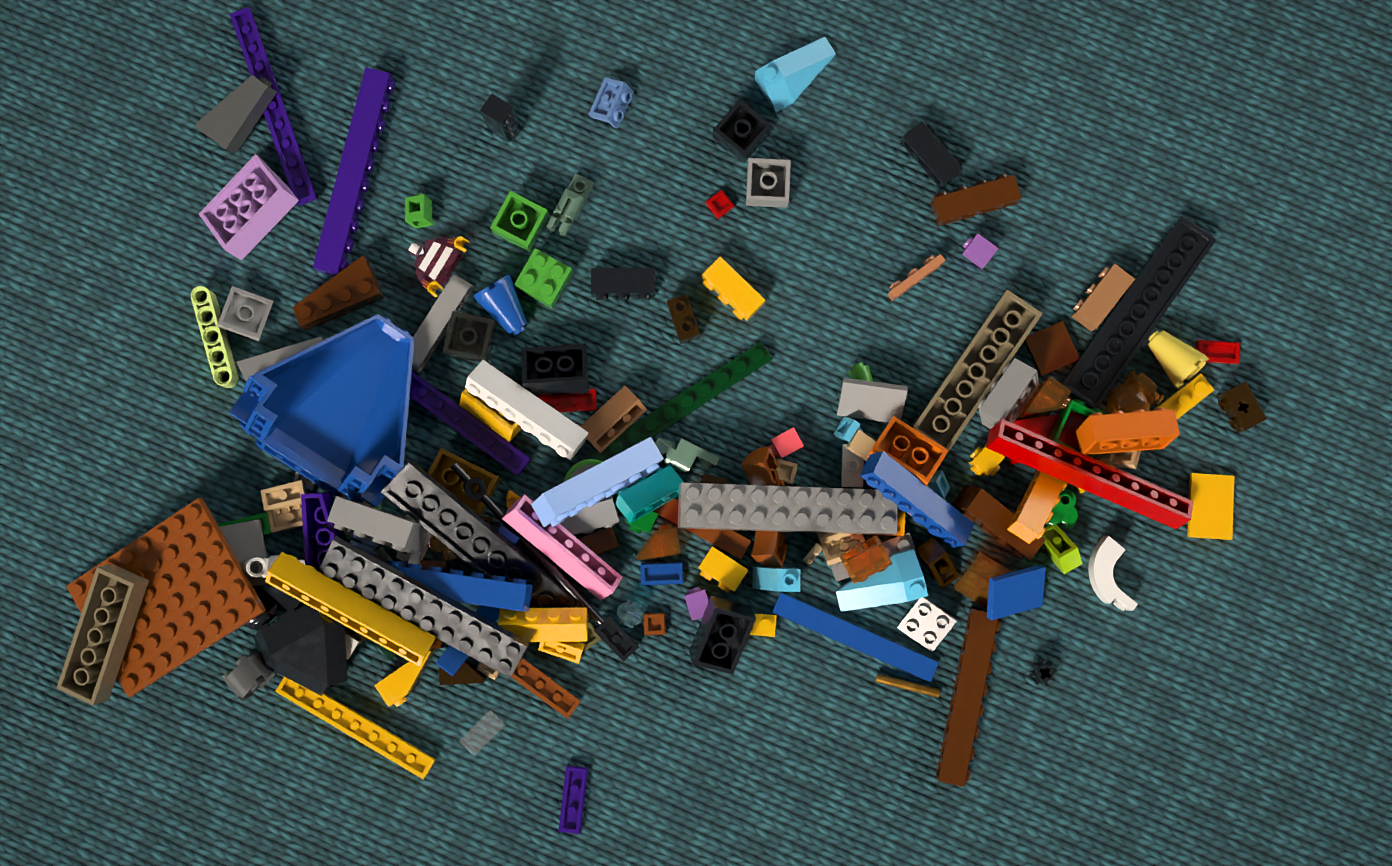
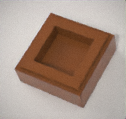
[644,613,666,635]

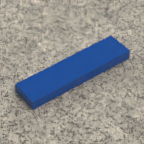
[436,605,500,676]

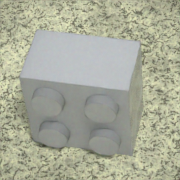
[746,158,791,208]

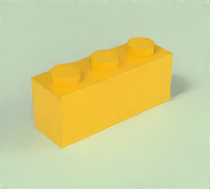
[702,257,766,321]
[459,389,522,442]

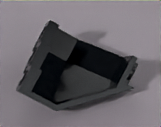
[254,605,348,696]

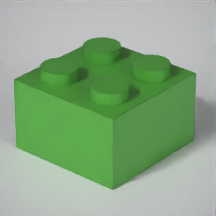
[490,191,550,252]
[514,248,574,309]

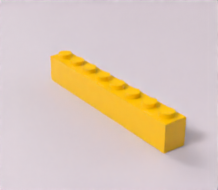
[265,552,436,667]

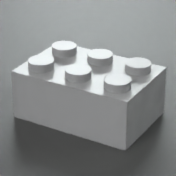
[978,358,1039,429]

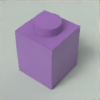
[962,234,998,269]
[684,587,709,621]

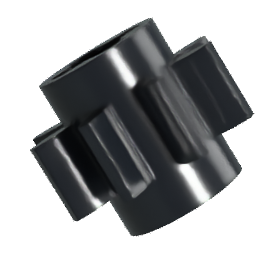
[1029,659,1057,686]

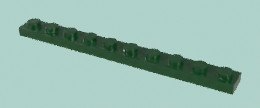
[584,342,773,462]

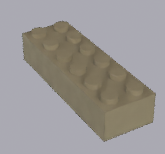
[57,564,149,706]

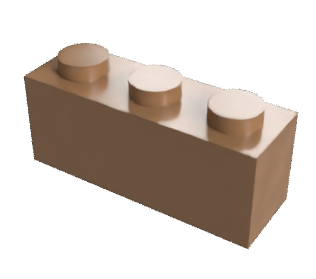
[1071,264,1135,332]
[580,386,647,453]

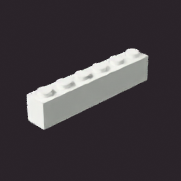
[465,360,588,460]

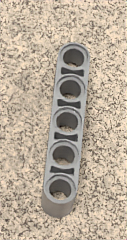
[412,275,473,373]

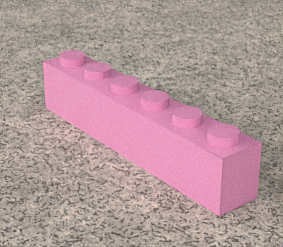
[502,494,623,601]

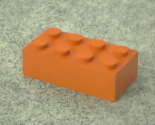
[1076,408,1180,455]

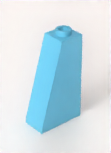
[752,567,800,592]

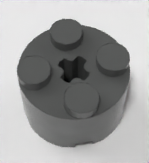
[222,650,276,701]

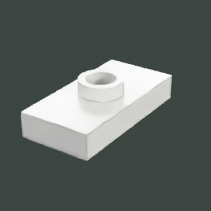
[841,444,864,488]

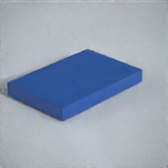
[987,564,1046,621]

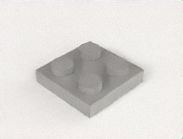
[217,286,273,341]

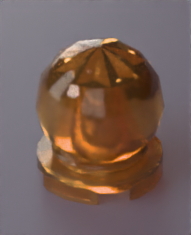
[1107,370,1164,414]

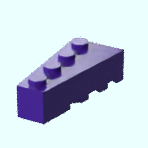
[301,492,346,571]

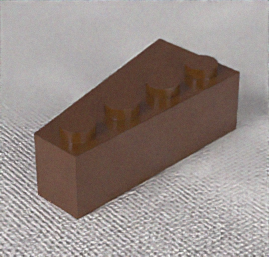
[292,255,384,331]
[951,485,1046,560]

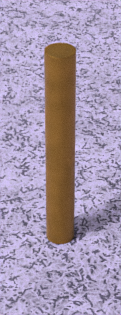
[875,674,941,698]

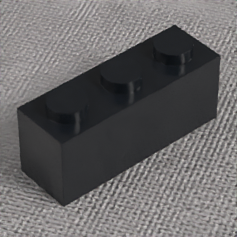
[480,93,521,143]
[900,121,963,189]
[591,268,655,300]

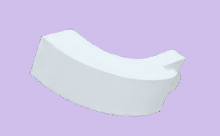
[1088,536,1138,611]

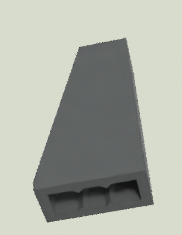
[195,75,277,154]

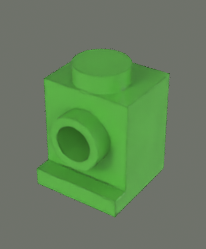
[405,193,434,229]

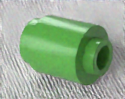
[848,362,874,382]

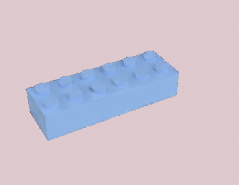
[531,437,664,527]

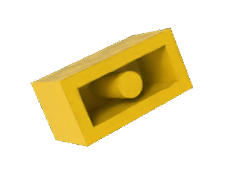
[698,546,748,593]

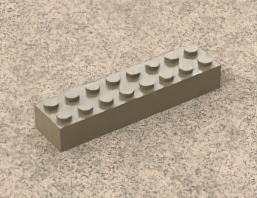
[911,290,1043,452]

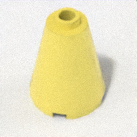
[1148,330,1209,389]

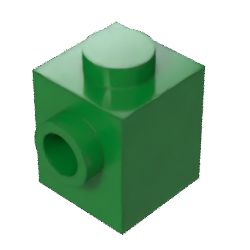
[624,511,659,534]

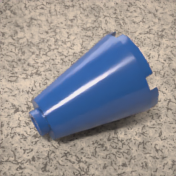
[474,274,527,335]

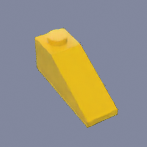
[374,648,435,707]

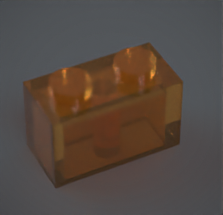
[839,535,892,584]

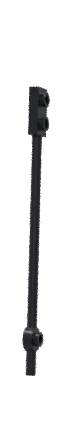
[450,462,639,662]

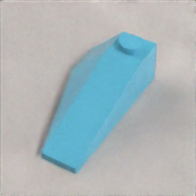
[754,37,836,113]
[835,548,928,611]

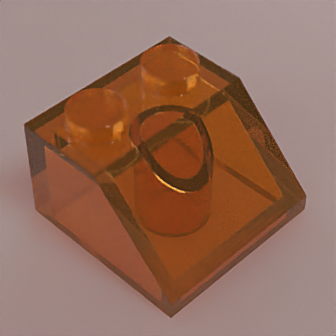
[1018,376,1072,418]
[637,524,681,561]
[953,551,1012,609]

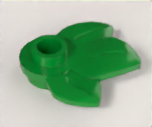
[1045,489,1078,529]

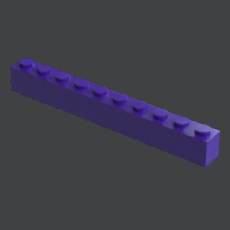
[313,67,395,276]

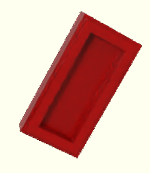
[1195,340,1240,364]

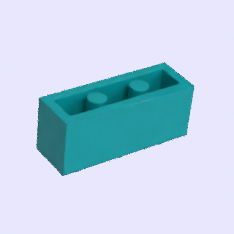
[615,465,684,524]

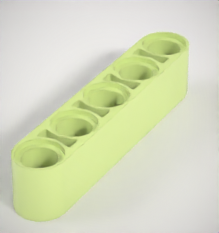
[191,286,239,388]

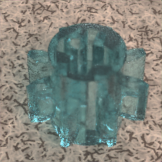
[617,600,643,628]

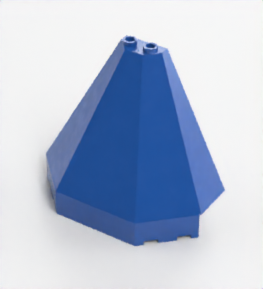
[229,314,415,508]

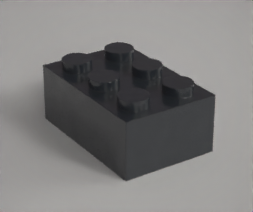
[522,344,589,397]
[689,596,756,674]

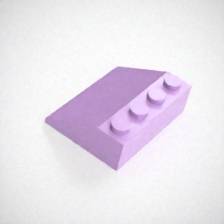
[199,154,299,260]

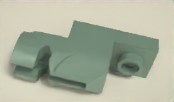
[547,174,594,236]
[655,437,720,472]

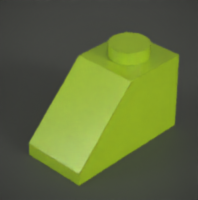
[1042,524,1083,574]

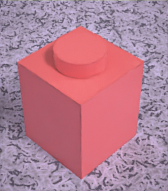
[769,427,804,459]

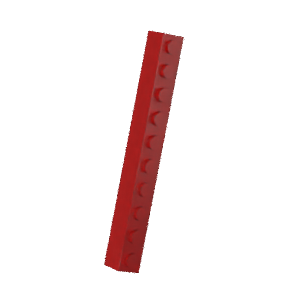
[986,419,1193,529]

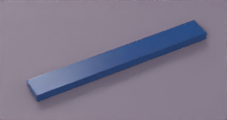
[772,593,939,682]

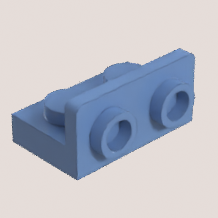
[588,77,634,128]

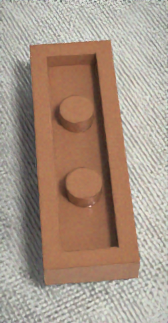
[888,254,946,301]

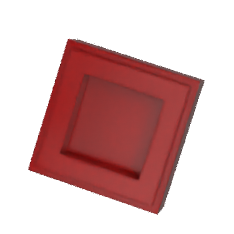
[705,190,735,220]

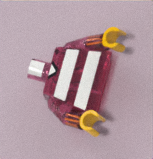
[408,236,470,297]

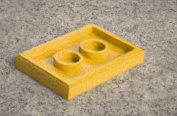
[1187,473,1234,540]

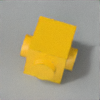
[968,444,1005,477]

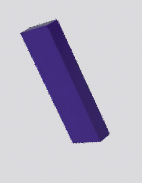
[558,765,588,834]

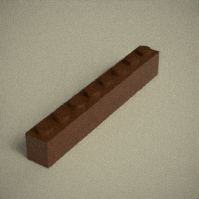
[935,609,1001,787]

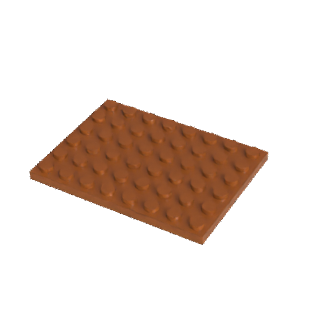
[66,498,266,698]

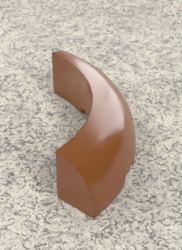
[741,446,788,568]

